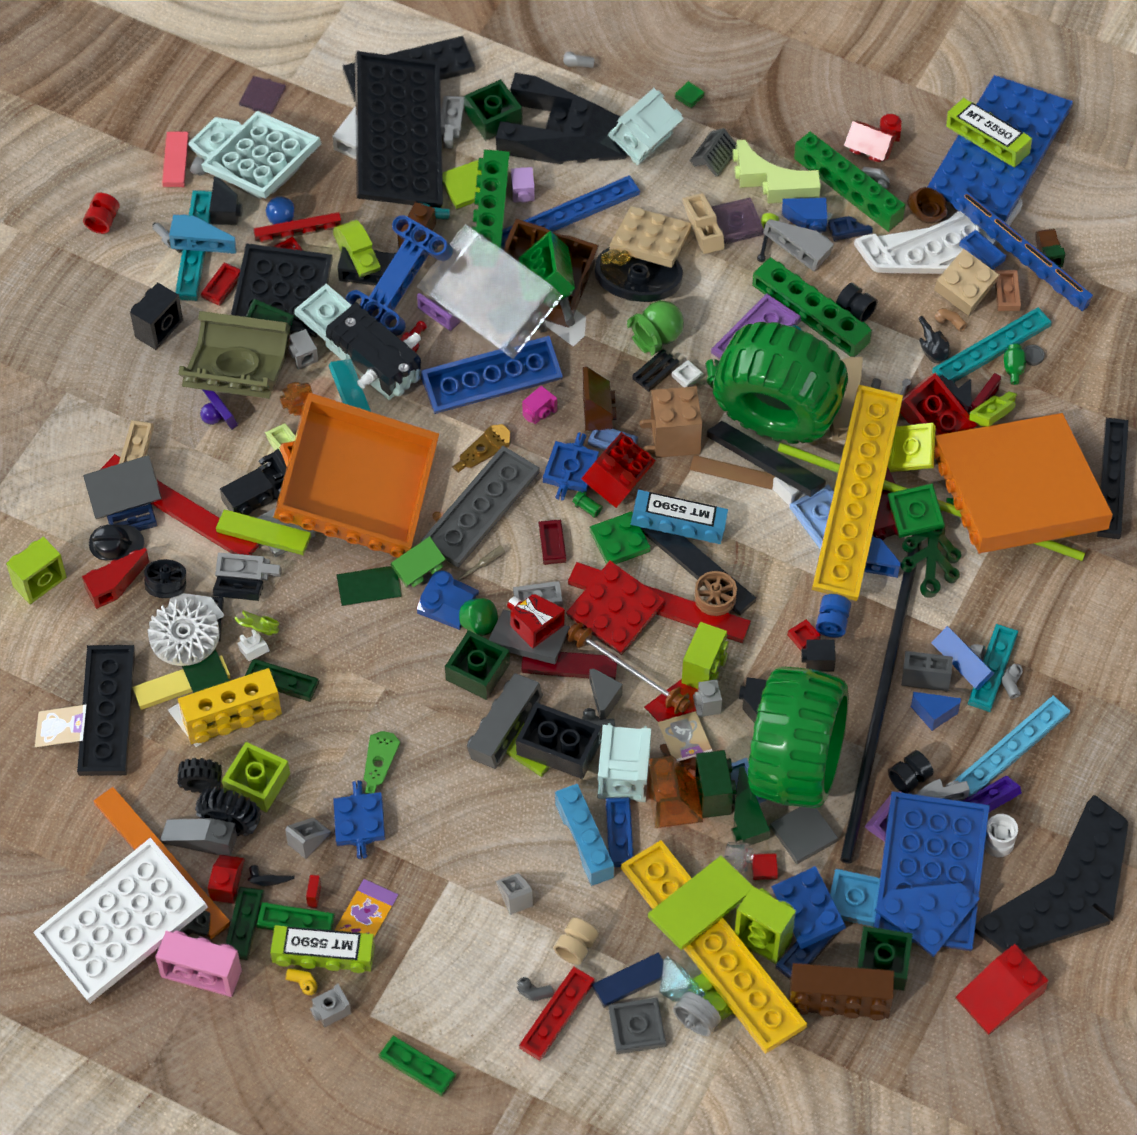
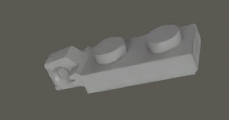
[441,96,464,149]
[215,552,282,581]

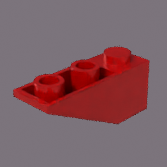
[82,548,149,609]

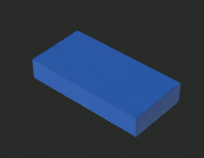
[959,229,1006,270]

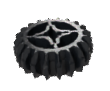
[195,787,261,836]

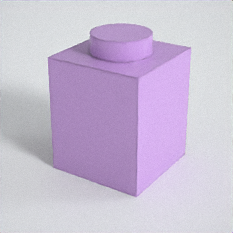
[511,167,535,202]

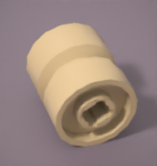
[553,918,598,965]

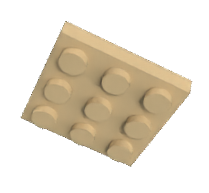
[609,206,692,268]

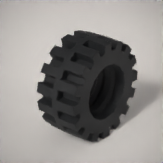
[177,758,222,793]

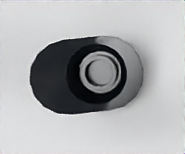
[89,524,144,561]

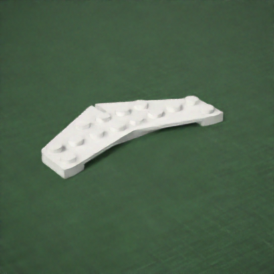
[854,198,1022,274]

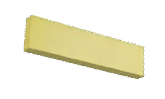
[132,655,230,710]

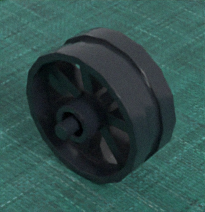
[144,559,186,599]

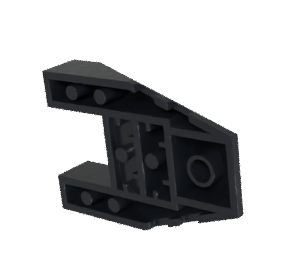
[496,72,627,165]

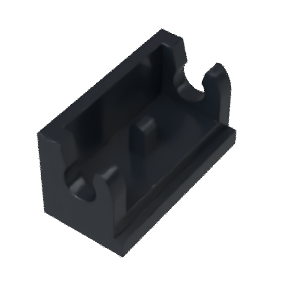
[258,449,287,502]

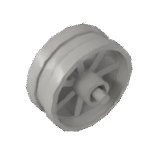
[673,992,721,1037]

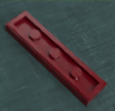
[521,652,618,680]

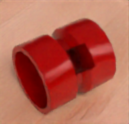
[83,192,120,234]

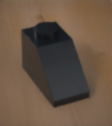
[209,176,243,225]
[739,677,767,723]

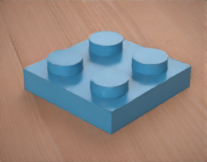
[830,869,880,927]

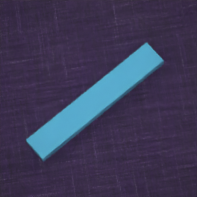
[954,695,1070,797]

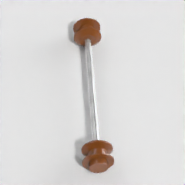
[567,622,690,714]

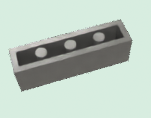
[467,673,543,769]

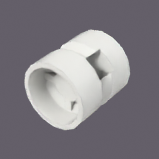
[984,814,1018,857]

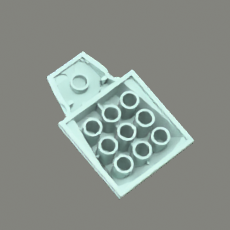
[188,111,322,199]

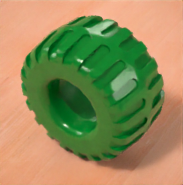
[713,322,848,444]
[748,666,849,808]

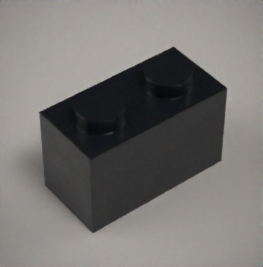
[220,467,275,515]

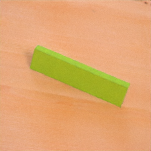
[216,509,311,556]

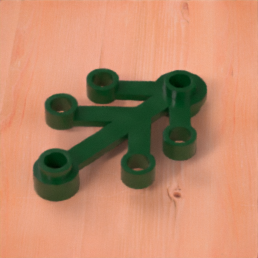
[900,527,961,598]

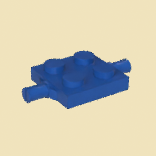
[543,432,599,501]
[333,780,386,859]

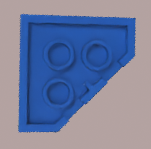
[875,883,980,957]

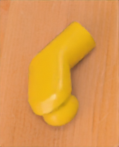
[286,968,317,995]

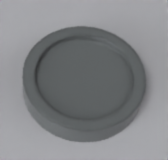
[1023,345,1044,366]

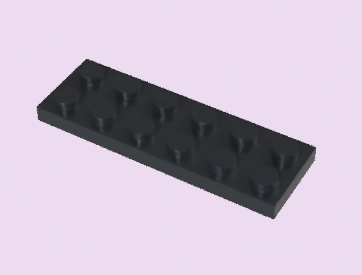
[342,36,475,102]
[77,645,135,776]

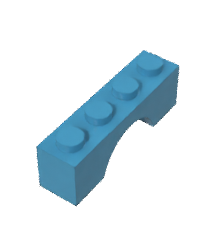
[555,783,614,886]

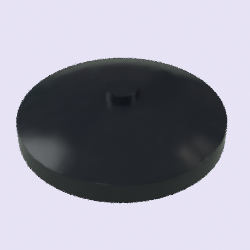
[595,247,683,302]

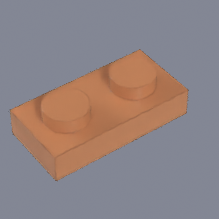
[995,270,1021,311]

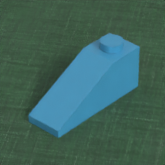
[169,214,237,254]

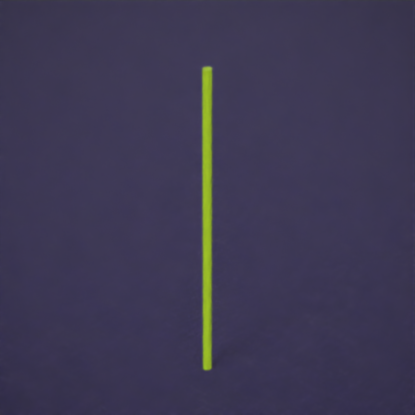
[777,442,1085,561]

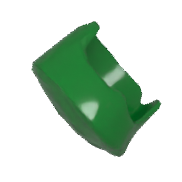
[459,598,498,636]

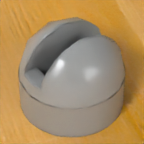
[190,156,206,175]
[970,644,985,661]

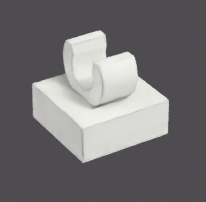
[237,629,269,661]

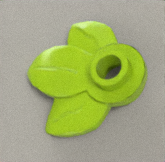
[235,610,279,636]

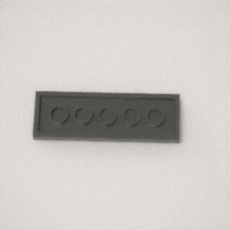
[421,446,540,568]

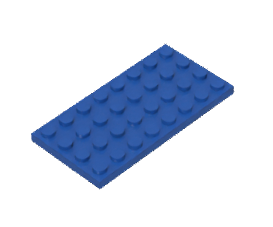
[927,75,1073,222]

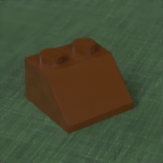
[583,367,617,431]

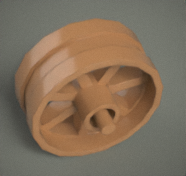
[694,571,737,616]

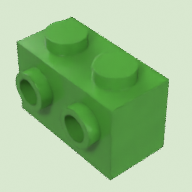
[390,536,446,588]

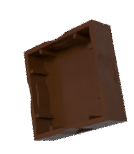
[486,218,599,328]

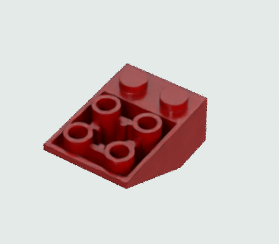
[581,432,656,508]

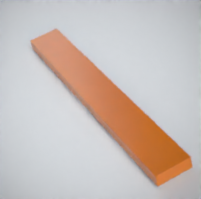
[93,787,230,939]

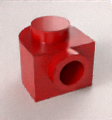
[879,114,902,142]

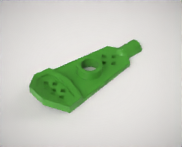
[364,731,400,794]

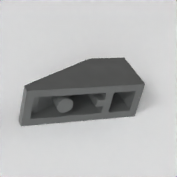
[160,819,237,856]

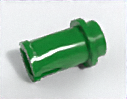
[705,359,719,388]
[572,491,603,518]

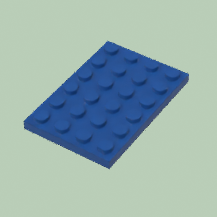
[874,791,989,951]

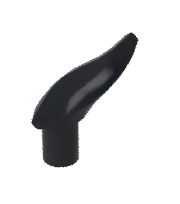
[247,865,295,886]

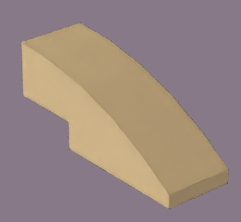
[682,193,724,254]

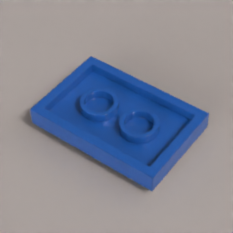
[771,866,846,949]

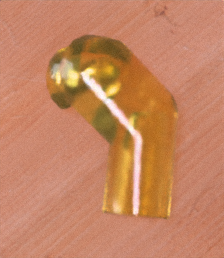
[601,249,630,265]

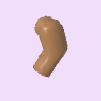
[934,308,968,332]

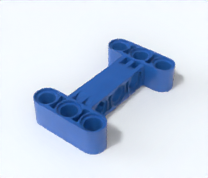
[345,215,453,336]

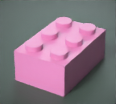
[156,931,242,997]

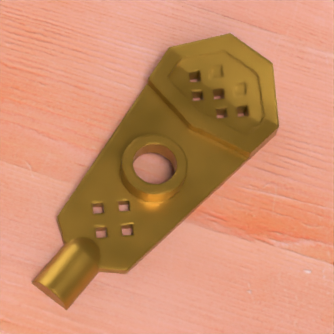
[452,424,510,473]

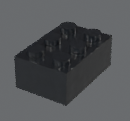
[516,702,602,779]

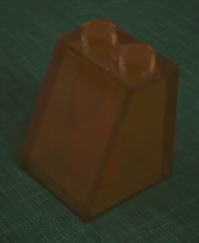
[647,756,703,828]

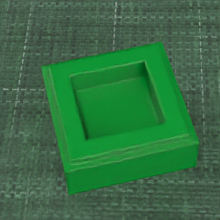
[675,81,705,109]

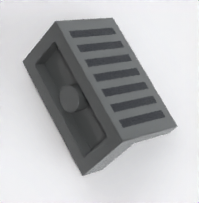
[689,128,737,177]

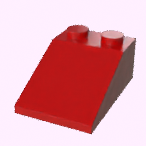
[900,373,977,436]
[955,944,1049,1035]

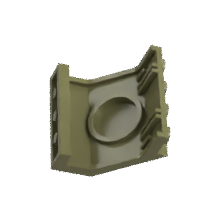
[178,311,291,399]

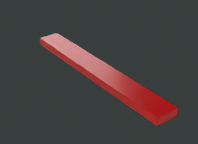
[100,454,259,555]
[568,562,751,644]

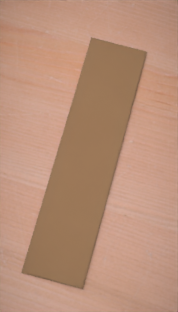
[689,455,775,490]

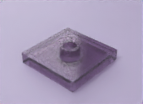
[711,197,764,245]

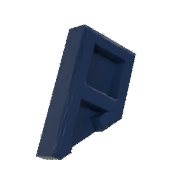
[828,216,873,241]

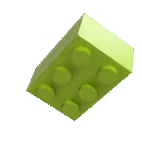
[735,886,796,964]

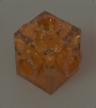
[280,382,312,416]

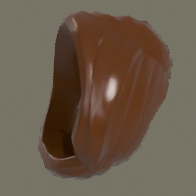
[907,187,948,224]

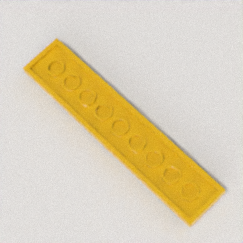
[811,385,903,601]
[621,840,807,1054]

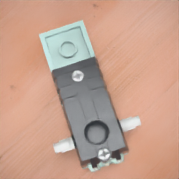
[294,284,421,400]

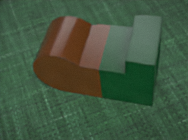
[1035,228,1066,268]

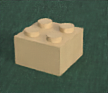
[934,249,999,316]

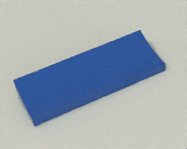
[420,336,563,414]

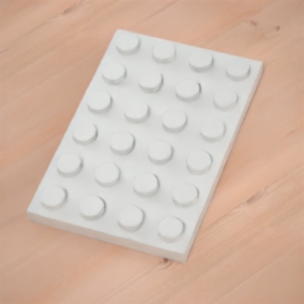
[33,838,208,1003]

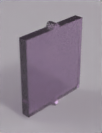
[239,76,286,115]

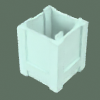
[608,88,684,166]
[598,723,651,802]

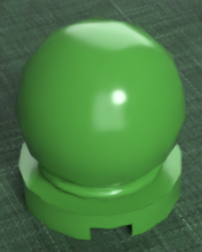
[627,300,684,356]

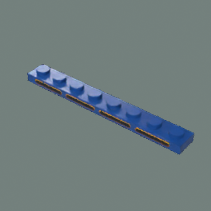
[951,186,1093,312]

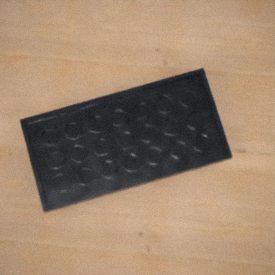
[355,51,443,208]

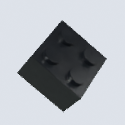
[130,282,183,350]

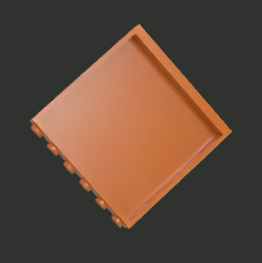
[273,393,439,558]
[934,413,1113,554]

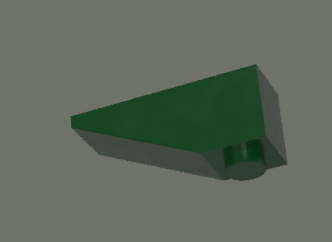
[731,766,770,848]

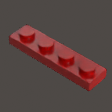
[253,212,341,243]
[519,966,595,1061]

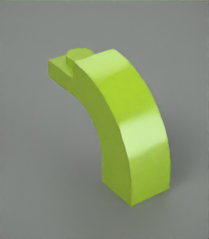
[333,220,381,278]

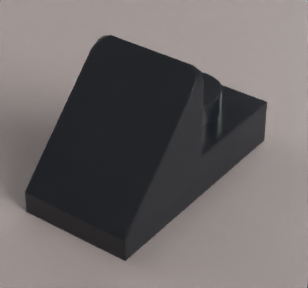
[939,375,972,415]

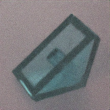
[659,956,705,1002]

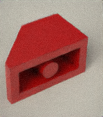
[208,854,245,904]

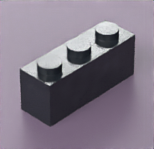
[337,247,396,286]

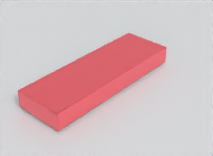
[162,132,189,187]

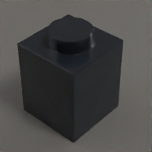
[801,639,836,672]

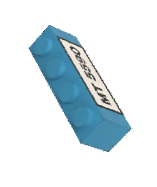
[630,490,728,544]

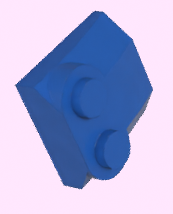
[417,571,479,630]

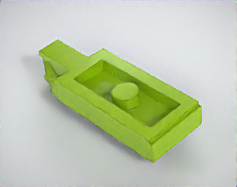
[969,391,1017,427]

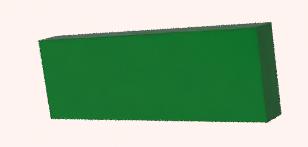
[257,902,335,930]
[379,1035,456,1097]

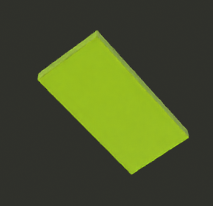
[648,856,752,951]

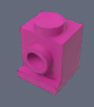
[522,386,557,424]

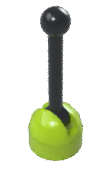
[757,213,779,262]

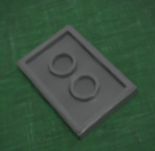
[83,455,162,519]
[489,609,570,664]

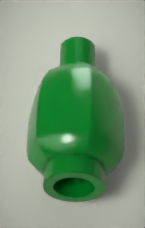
[1004,344,1026,385]

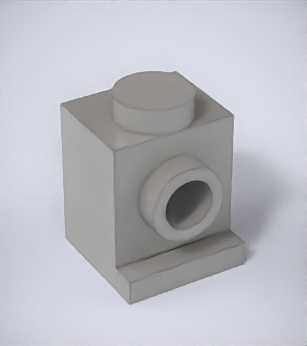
[288,329,318,370]
[693,680,722,717]
[310,984,351,1028]

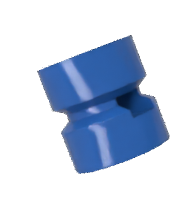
[816,594,851,638]

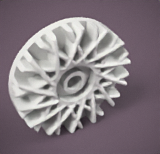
[148,598,220,666]

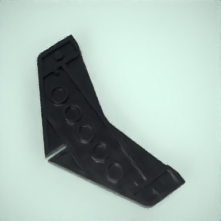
[974,795,1128,953]

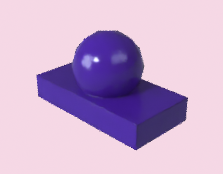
[200,390,238,430]

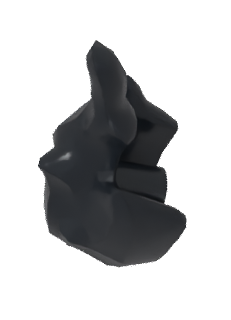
[919,316,951,363]

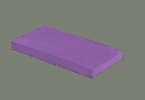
[711,294,801,359]

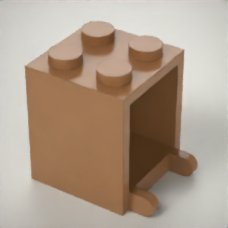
[640,386,702,458]

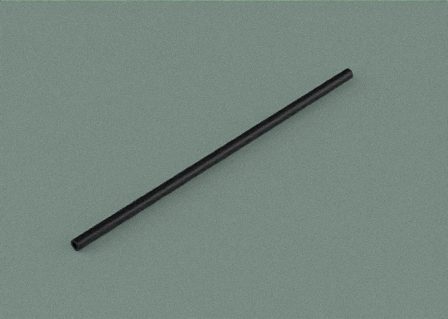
[840,534,922,864]

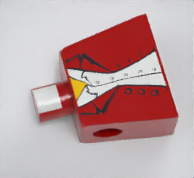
[507,594,565,648]

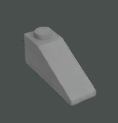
[763,219,834,272]

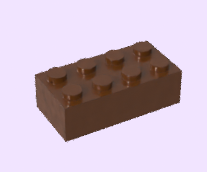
[789,963,894,1021]

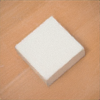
[672,360,704,387]

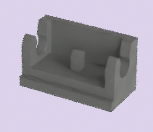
[901,651,953,691]

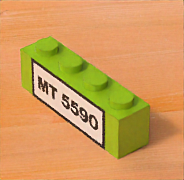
[946,98,1032,168]
[270,925,375,973]

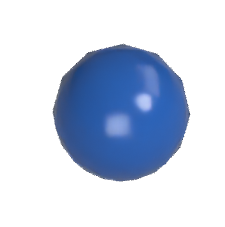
[266,196,294,225]

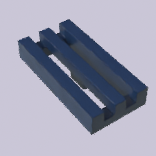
[107,504,158,531]

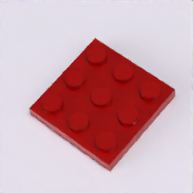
[566,561,665,655]

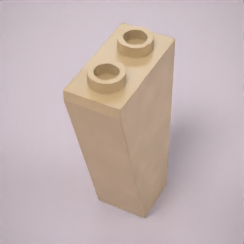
[830,356,863,441]

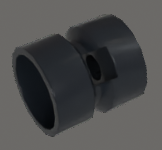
[836,282,878,322]
[888,750,934,794]

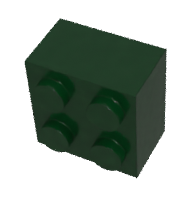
[464,79,522,141]
[445,630,510,700]
[694,750,736,818]
[857,926,913,991]

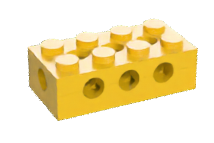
[177,668,282,745]

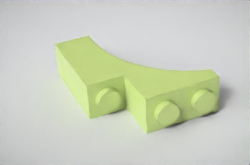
[732,140,820,203]

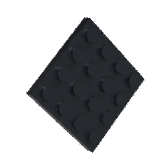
[231,243,333,337]

